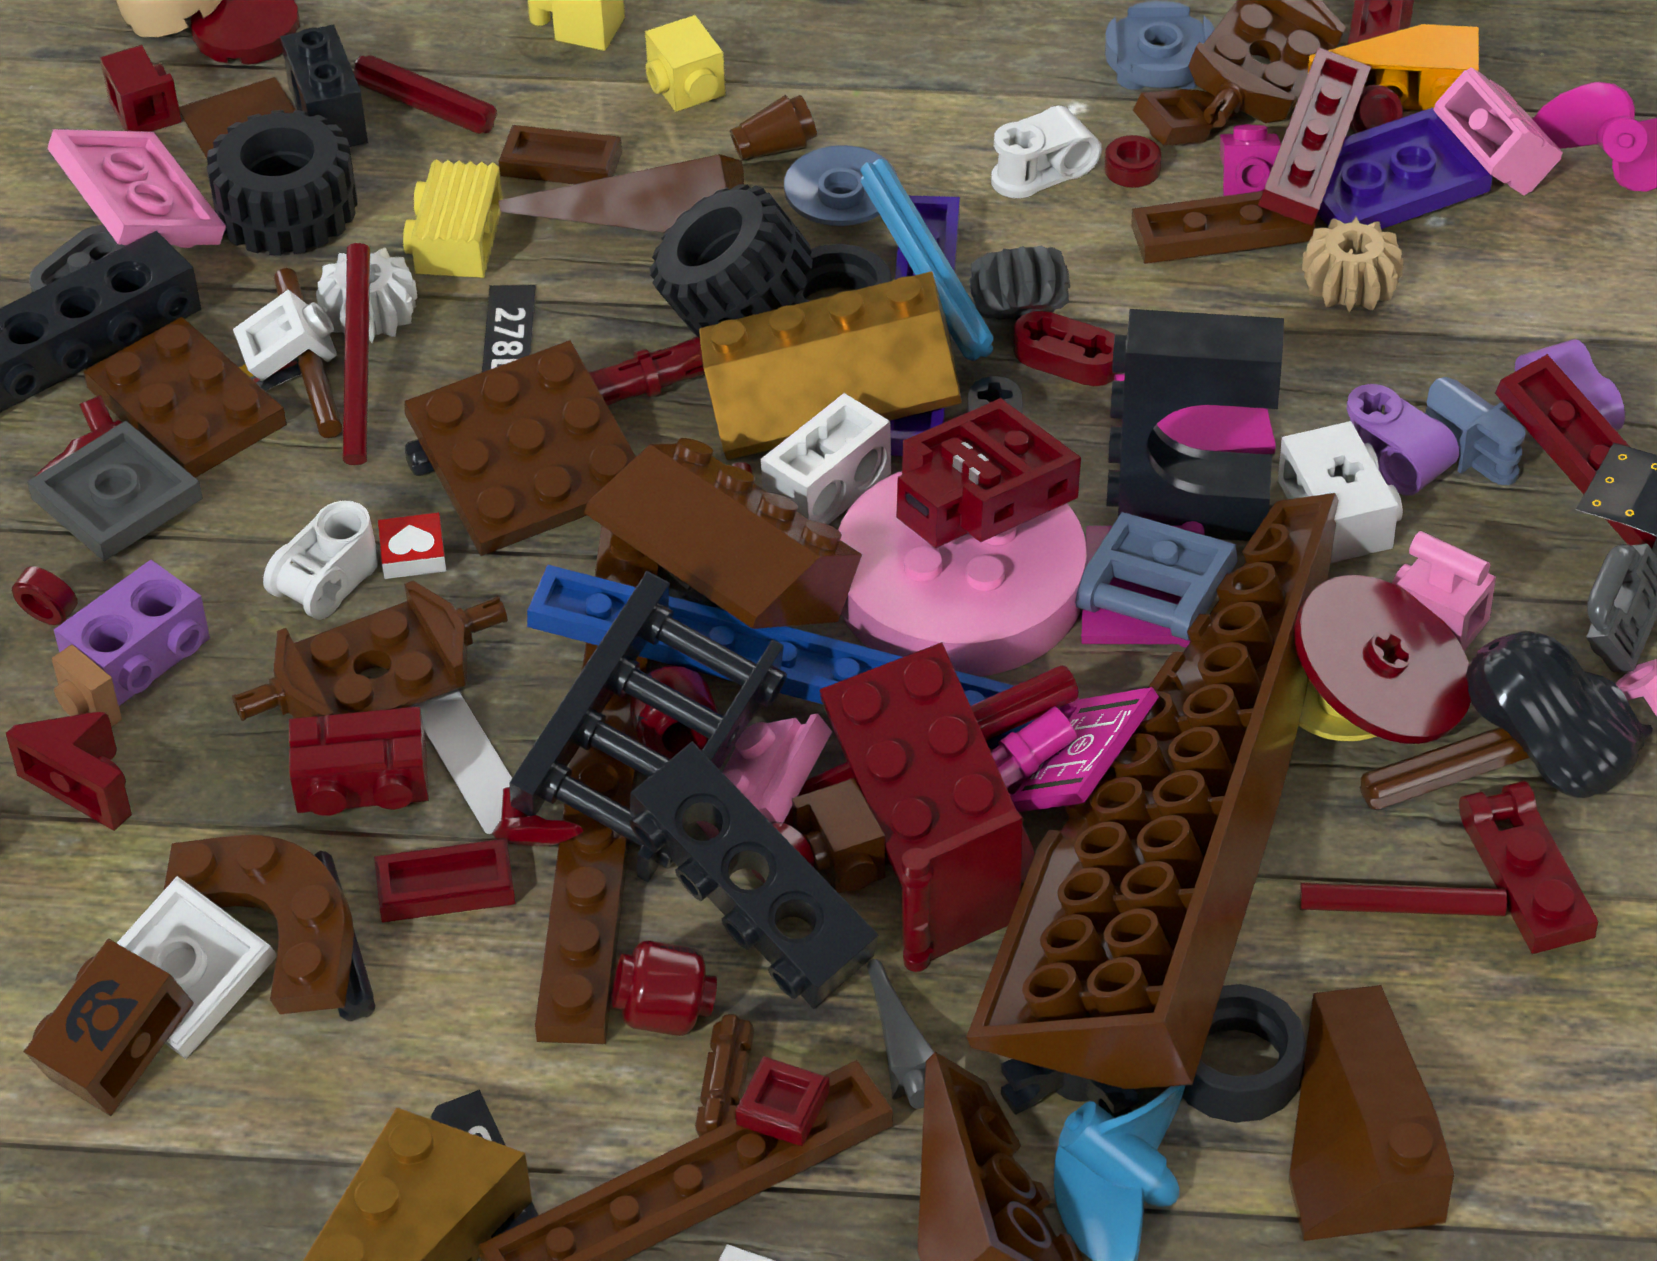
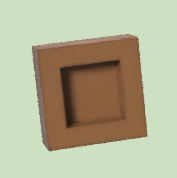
[51,644,122,727]

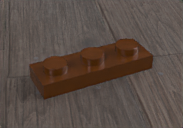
[1131,191,1315,264]

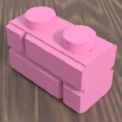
[1433,67,1563,196]

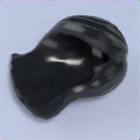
[1466,630,1653,798]

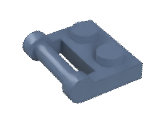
[1075,512,1238,641]

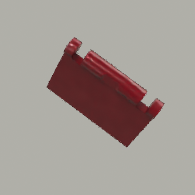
[902,809,1022,972]

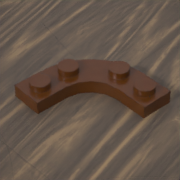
[164,835,354,1015]

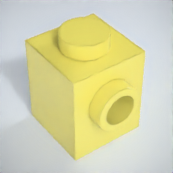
[645,15,726,112]

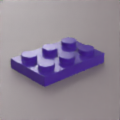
[1317,107,1493,229]

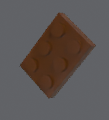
[84,317,287,478]

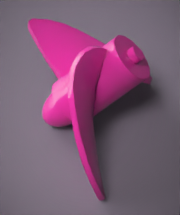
[1532,81,1657,192]

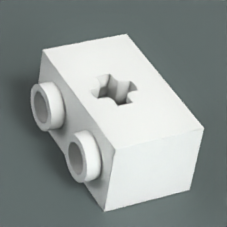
[1278,421,1403,563]

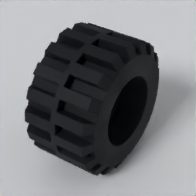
[206,110,358,256]
[650,184,813,338]

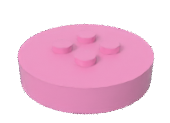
[838,471,1087,677]

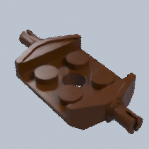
[1188,0,1346,128]
[232,581,508,721]

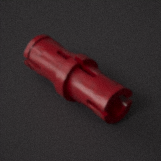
[589,336,705,406]

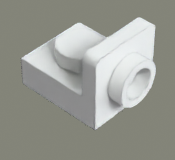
[233,290,337,381]

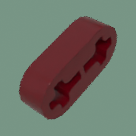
[1014,311,1119,386]

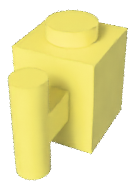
[527,0,625,51]

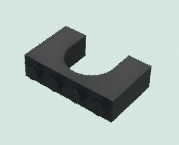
[1106,309,1284,541]

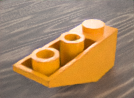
[1308,24,1479,111]

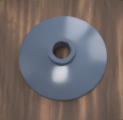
[784,145,897,226]

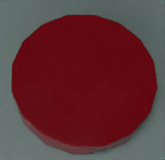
[191,0,300,65]

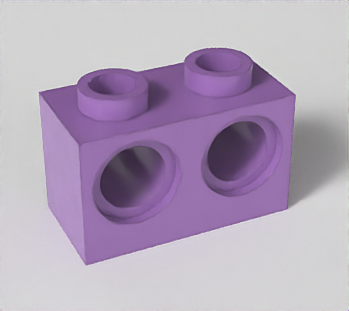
[54,560,210,706]

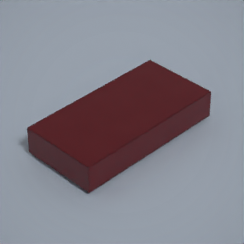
[374,838,516,923]

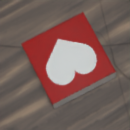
[378,512,446,579]

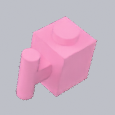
[1392,531,1496,651]

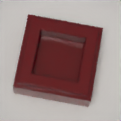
[735,1056,830,1146]

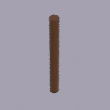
[274,268,342,438]

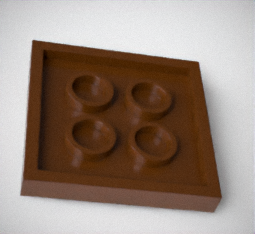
[405,340,636,556]

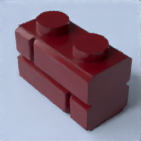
[289,707,429,816]

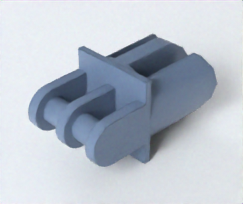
[1425,377,1526,485]

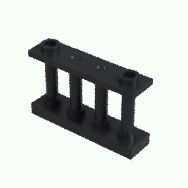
[509,571,787,882]

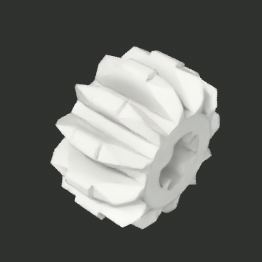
[316,248,418,343]

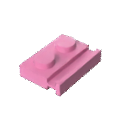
[696,713,832,839]

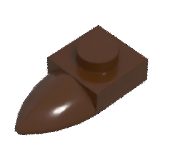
[1133,89,1237,146]

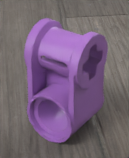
[1346,384,1459,496]

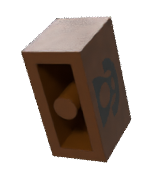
[23,938,194,1116]

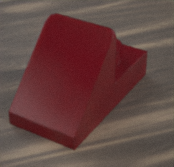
[5,712,132,831]

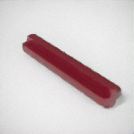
[353,55,497,134]

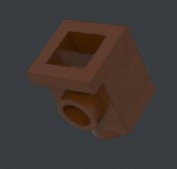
[792,779,886,893]

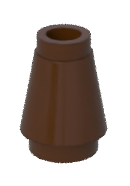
[730,95,817,161]

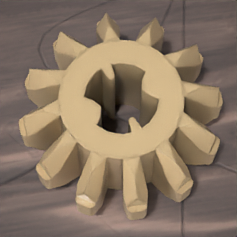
[1302,216,1404,313]

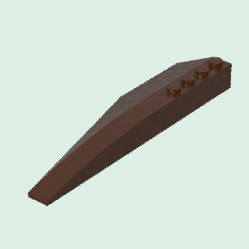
[966,493,1339,1089]

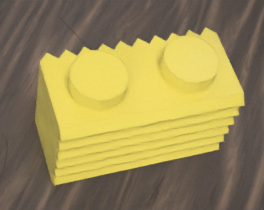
[403,159,503,278]

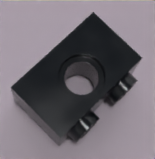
[280,24,368,147]

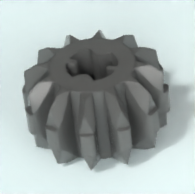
[969,245,1070,320]

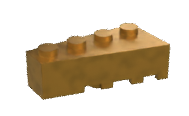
[303,1107,532,1261]

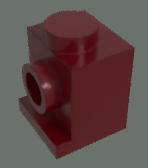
[100,45,182,132]

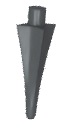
[867,959,934,1109]

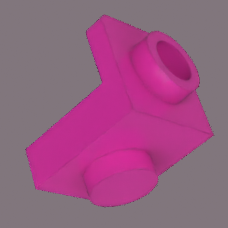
[1220,125,1281,196]

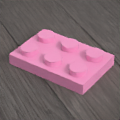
[47,129,226,248]

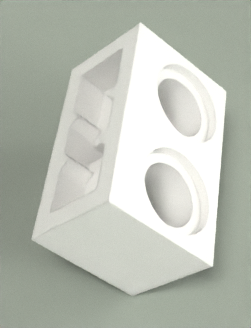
[761,393,891,525]

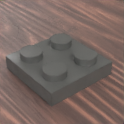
[27,421,203,561]

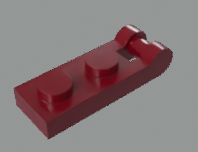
[1459,781,1599,954]

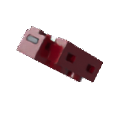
[896,398,1081,548]

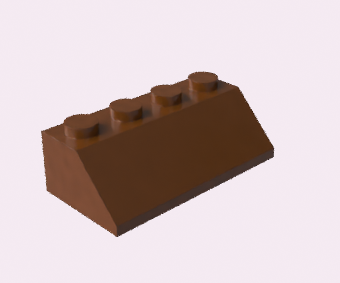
[584,438,862,629]

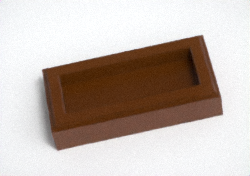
[499,125,622,184]

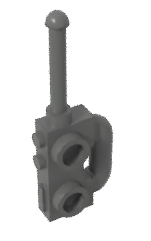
[1586,538,1657,672]

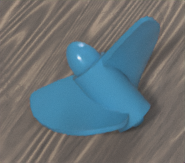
[1054,1085,1185,1261]

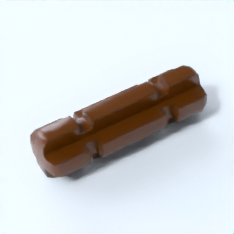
[695,1014,754,1137]

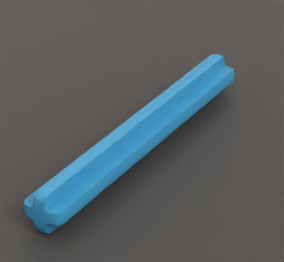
[860,158,993,361]

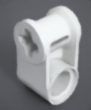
[991,105,1102,198]
[263,501,379,620]

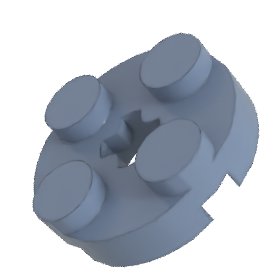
[1105,1,1215,90]

